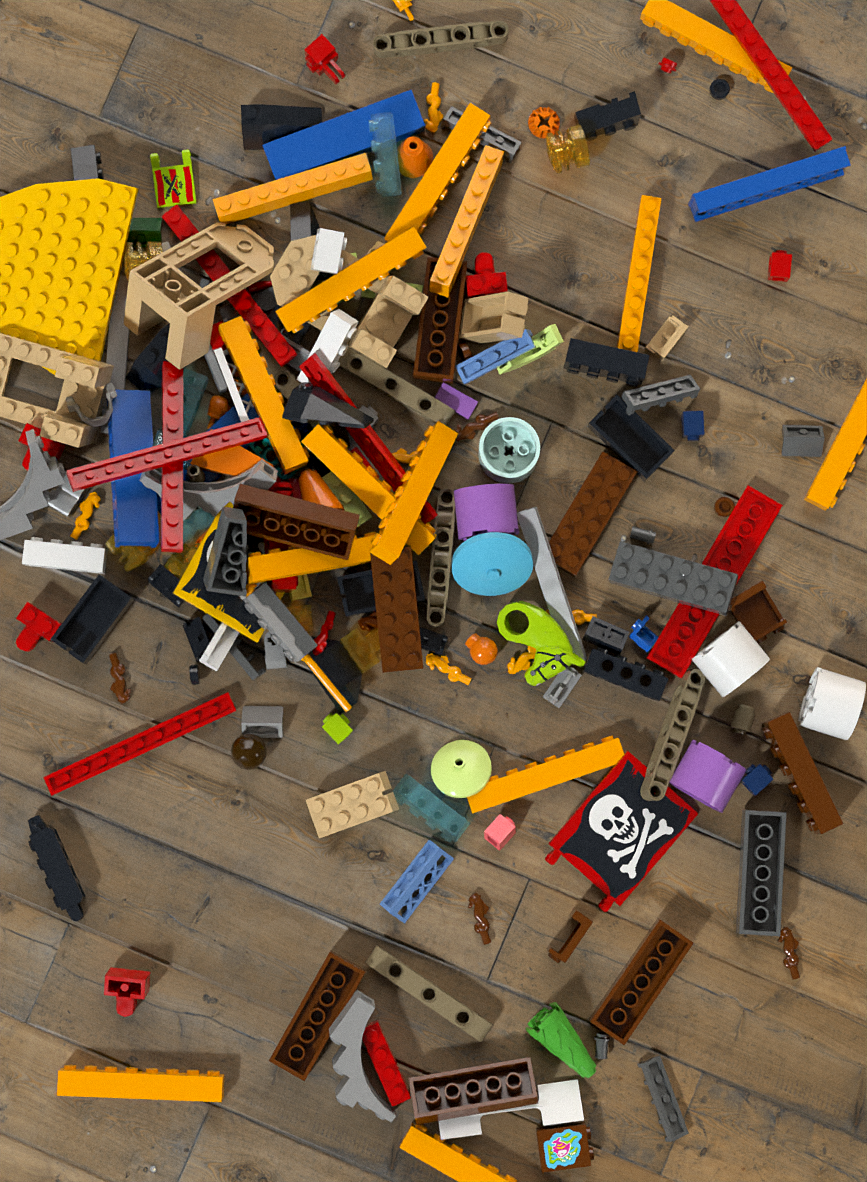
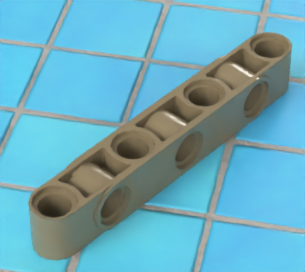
[373,21,509,58]
[249,331,337,429]
[338,347,455,426]
[427,488,456,628]
[640,669,705,801]
[365,945,493,1042]

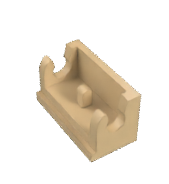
[645,315,689,361]

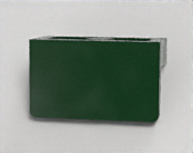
[126,218,162,248]

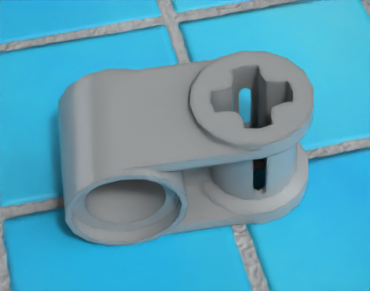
[264,632,287,670]

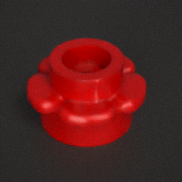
[658,57,677,74]

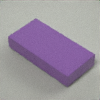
[435,382,478,420]

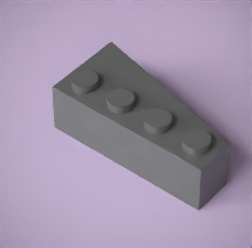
[203,507,247,597]

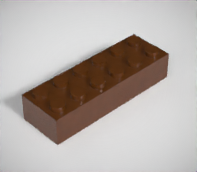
[413,257,467,384]
[549,451,637,577]
[233,484,360,560]
[370,545,424,673]
[761,712,843,834]
[589,918,694,1045]
[269,950,366,1081]
[409,1057,538,1125]

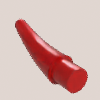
[246,280,272,294]

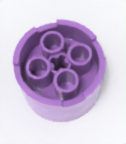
[454,484,519,541]
[669,740,746,813]

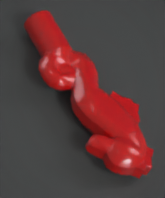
[313,611,336,656]

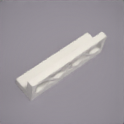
[214,348,254,422]
[199,622,239,671]

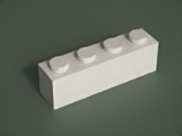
[297,309,359,383]
[22,537,108,574]

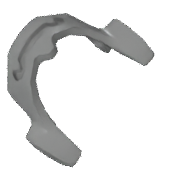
[66,383,117,427]

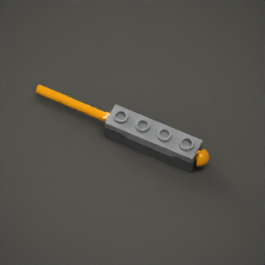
[243,582,352,712]

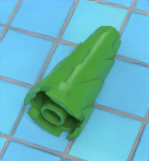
[526,1002,596,1078]

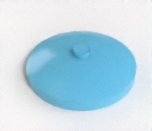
[451,532,533,596]

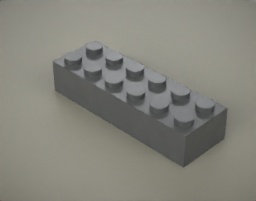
[608,541,738,616]
[736,810,786,936]

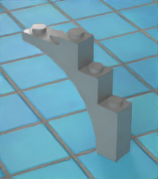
[0,429,66,540]
[140,459,278,520]
[329,990,396,1122]

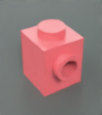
[484,814,516,851]

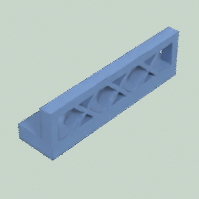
[455,329,536,384]
[380,840,454,923]

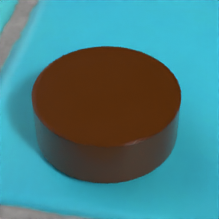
[457,342,473,362]
[714,497,735,517]

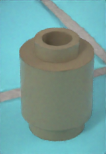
[731,704,755,736]

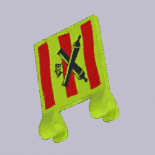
[150,149,197,208]

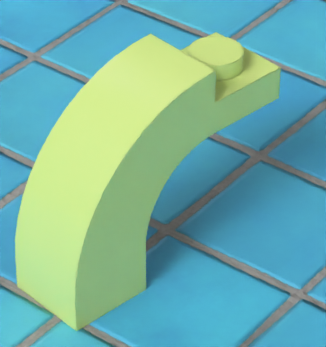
[497,324,564,374]

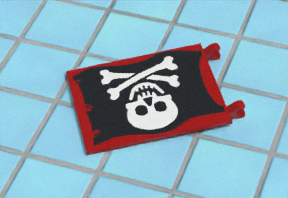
[545,751,698,912]

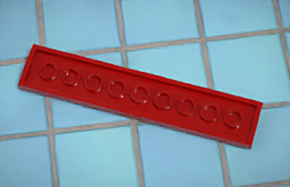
[646,485,783,679]

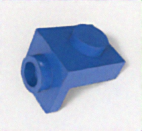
[629,616,658,652]

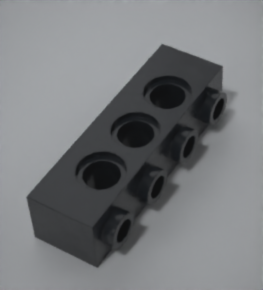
[583,647,668,702]

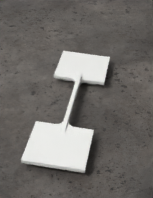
[439,1079,584,1140]

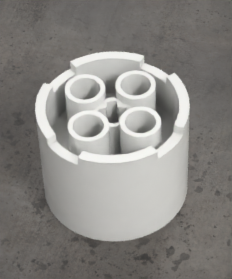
[692,621,770,697]
[798,667,866,740]

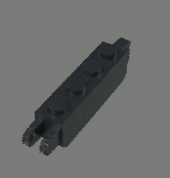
[28,815,86,922]

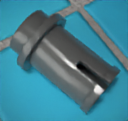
[630,526,656,545]
[594,1032,611,1059]

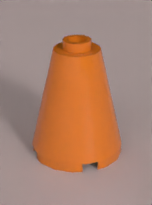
[394,136,434,179]
[298,469,345,511]

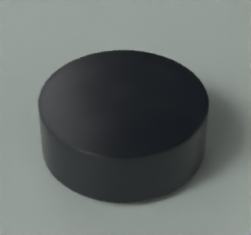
[709,79,730,100]
[189,664,200,685]

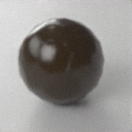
[231,734,267,770]

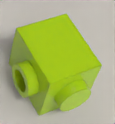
[322,713,353,745]

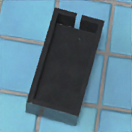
[563,338,650,387]
[587,395,675,482]
[337,560,425,618]
[50,574,135,665]

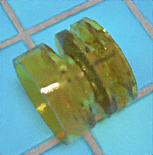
[546,124,590,174]
[123,241,163,283]
[105,534,160,572]

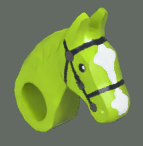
[497,601,585,686]

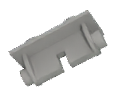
[543,667,582,708]

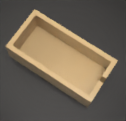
[458,292,528,344]
[306,771,399,838]

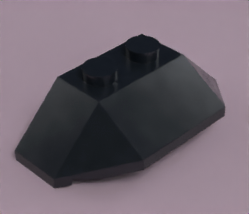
[126,323,186,391]
[306,636,362,714]

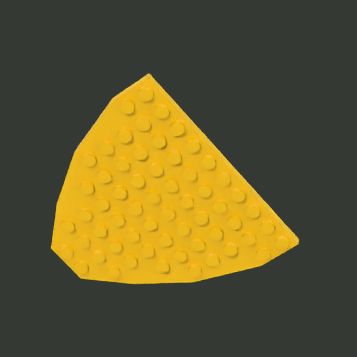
[0,179,139,375]

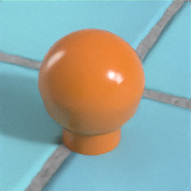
[465,633,498,665]

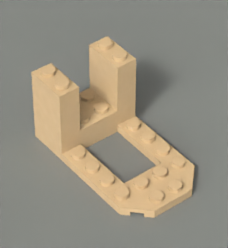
[124,222,274,370]
[270,235,428,368]
[0,333,114,448]

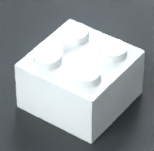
[310,228,347,274]

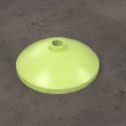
[431,740,492,798]

